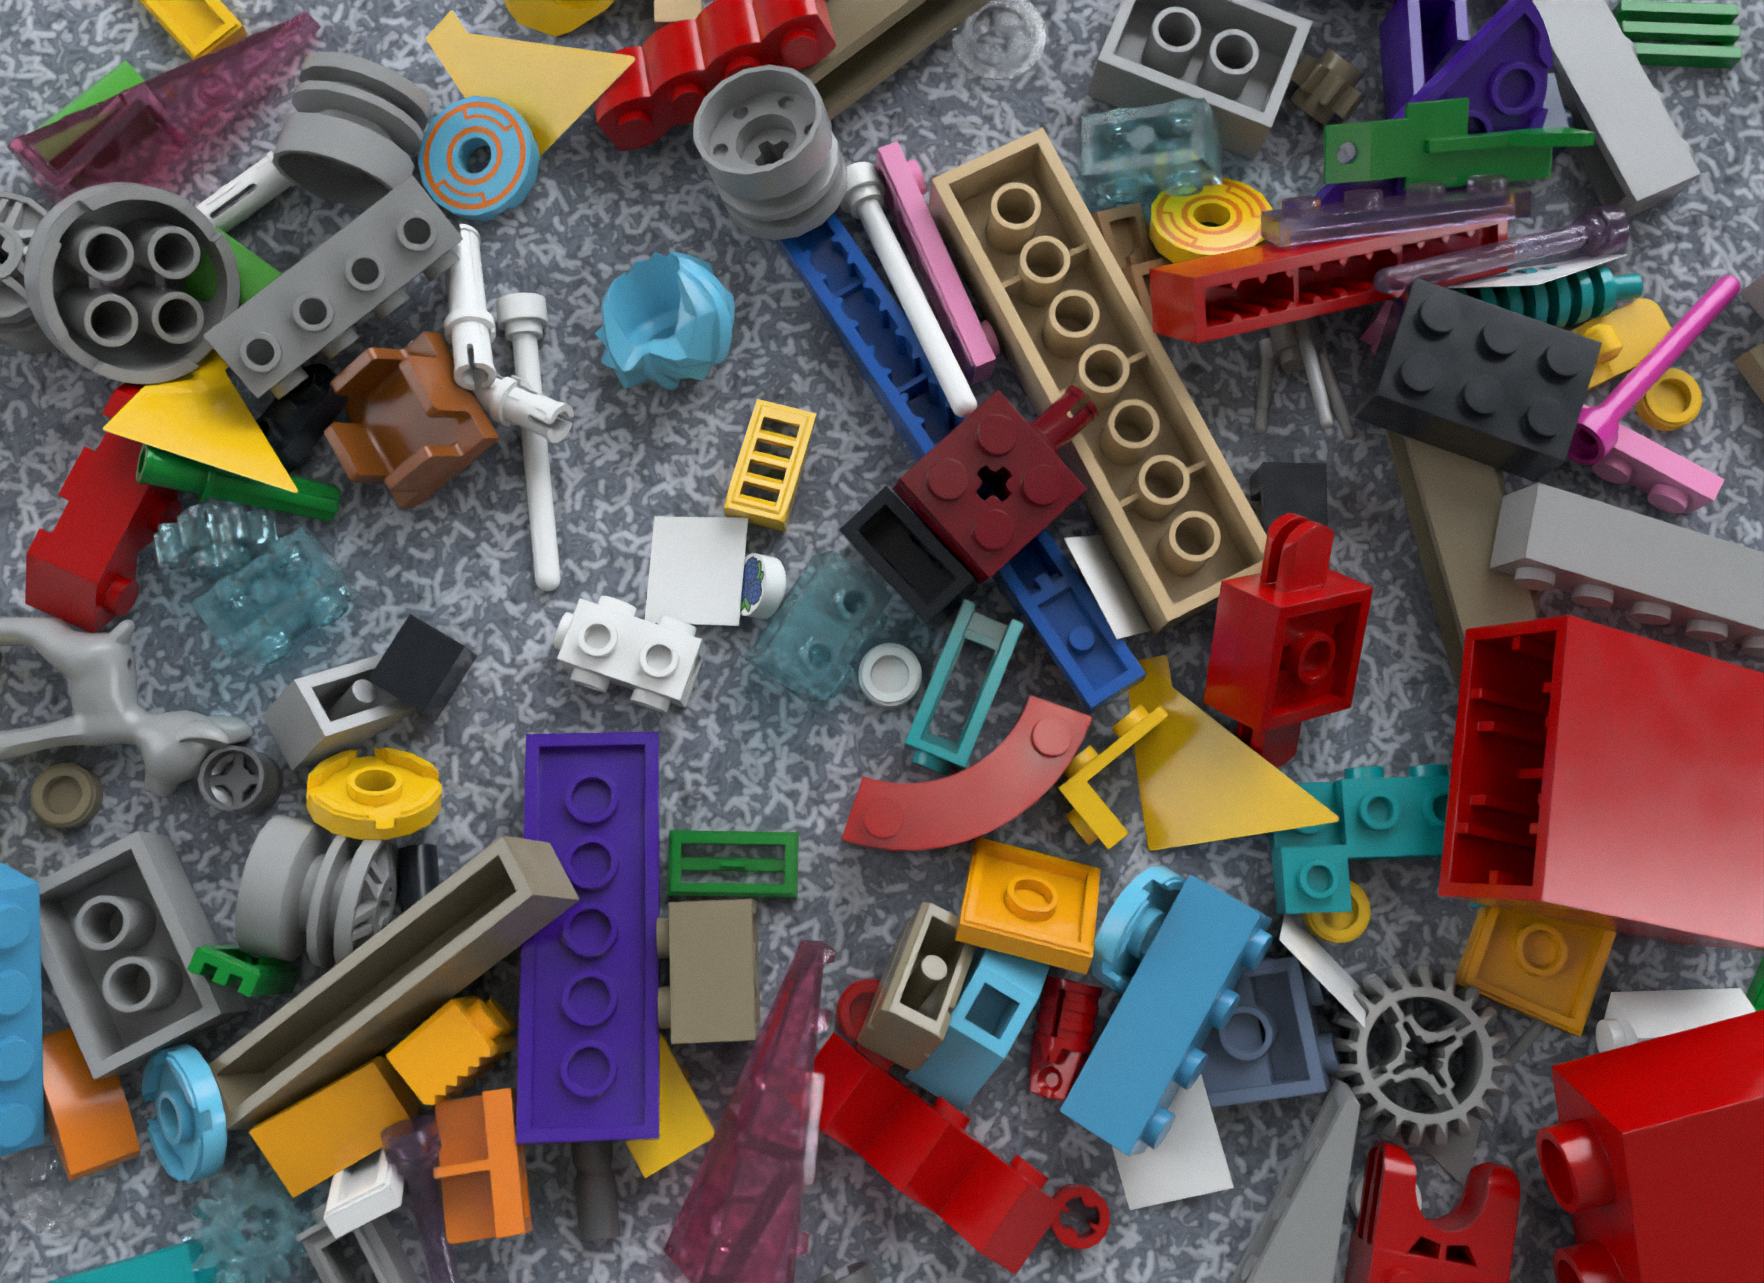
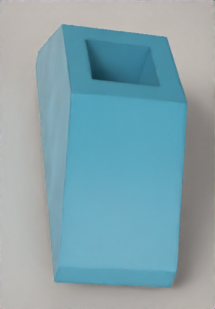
[904,946,1050,1111]

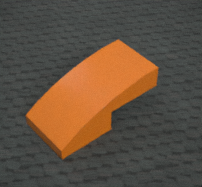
[42,1027,141,1182]

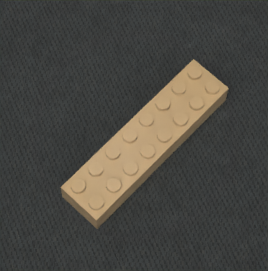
[928,127,1267,635]

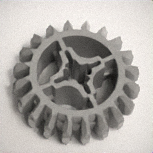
[1330,964,1512,1148]

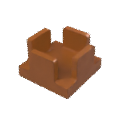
[324,331,500,509]

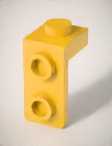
[1058,704,1169,850]

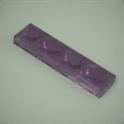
[1261,174,1532,247]

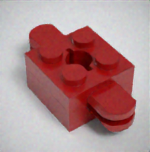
[1203,513,1373,768]

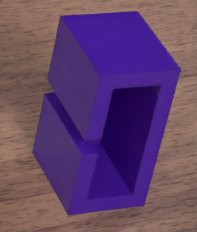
[1379,0,1469,120]

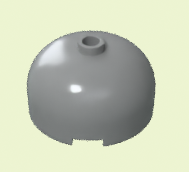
[24,182,240,384]

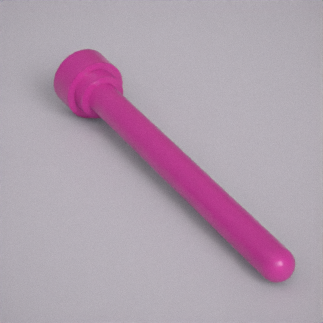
[1567,275,1740,465]

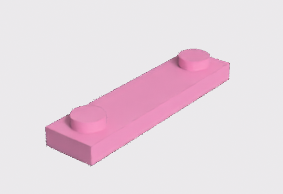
[875,141,1000,385]

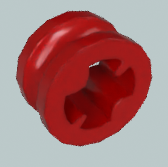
[1050,1183,1110,1249]

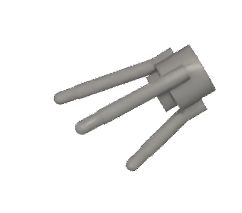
[1254,316,1356,440]

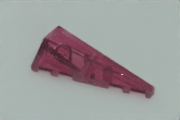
[7,11,321,205]
[663,940,836,1283]

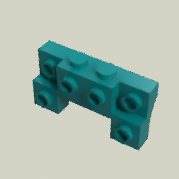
[1267,764,1492,915]

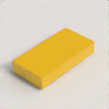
[138,0,248,70]

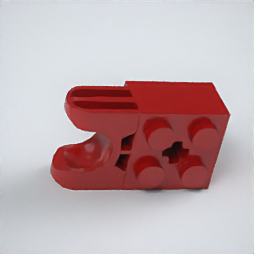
[1344,1141,1520,1283]

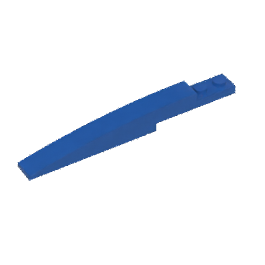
[776,212,1146,714]

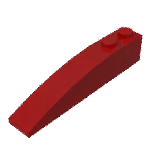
[1149,209,1508,344]

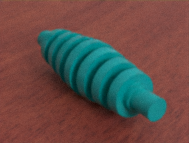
[1450,266,1643,328]

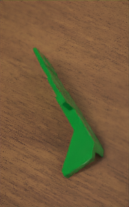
[1323,97,1595,192]

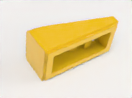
[723,399,817,532]

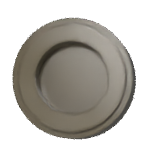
[31,763,103,829]

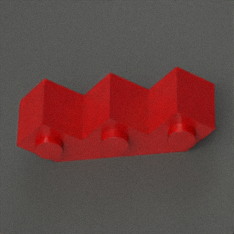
[25,383,182,633]
[786,1032,1063,1275]

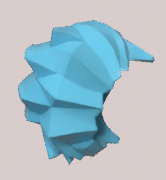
[595,252,735,391]

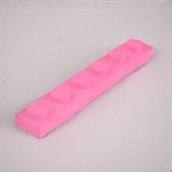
[1360,300,1725,515]

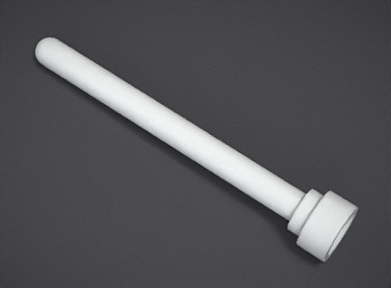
[840,162,977,418]
[496,293,561,591]

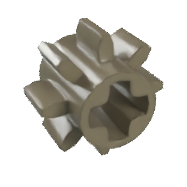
[1290,47,1365,125]

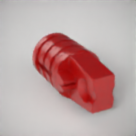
[1029,975,1103,1101]

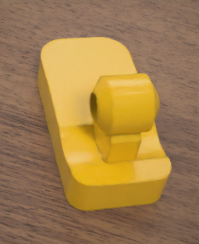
[1570,298,1672,391]

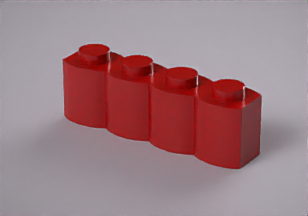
[594,0,836,151]

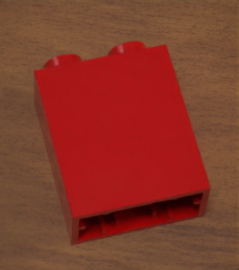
[1438,615,1764,951]
[1536,1010,1764,1283]

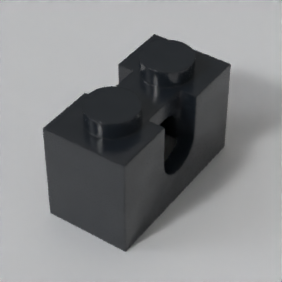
[839,486,979,632]

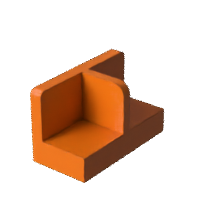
[433,1087,533,1244]

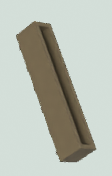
[798,0,990,120]
[1384,429,1540,697]
[209,835,580,1131]

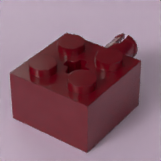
[892,385,1099,584]

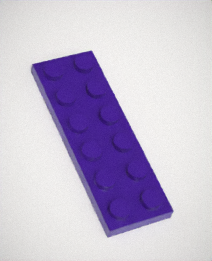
[516,731,660,1145]

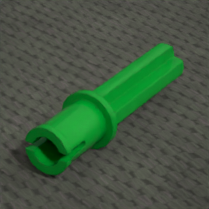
[136,444,340,521]

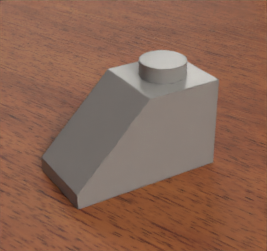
[262,653,418,771]

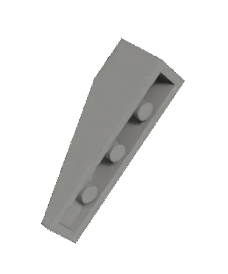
[1229,1079,1360,1283]

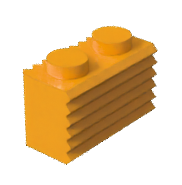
[386,995,517,1105]

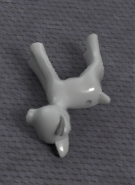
[0,616,253,798]

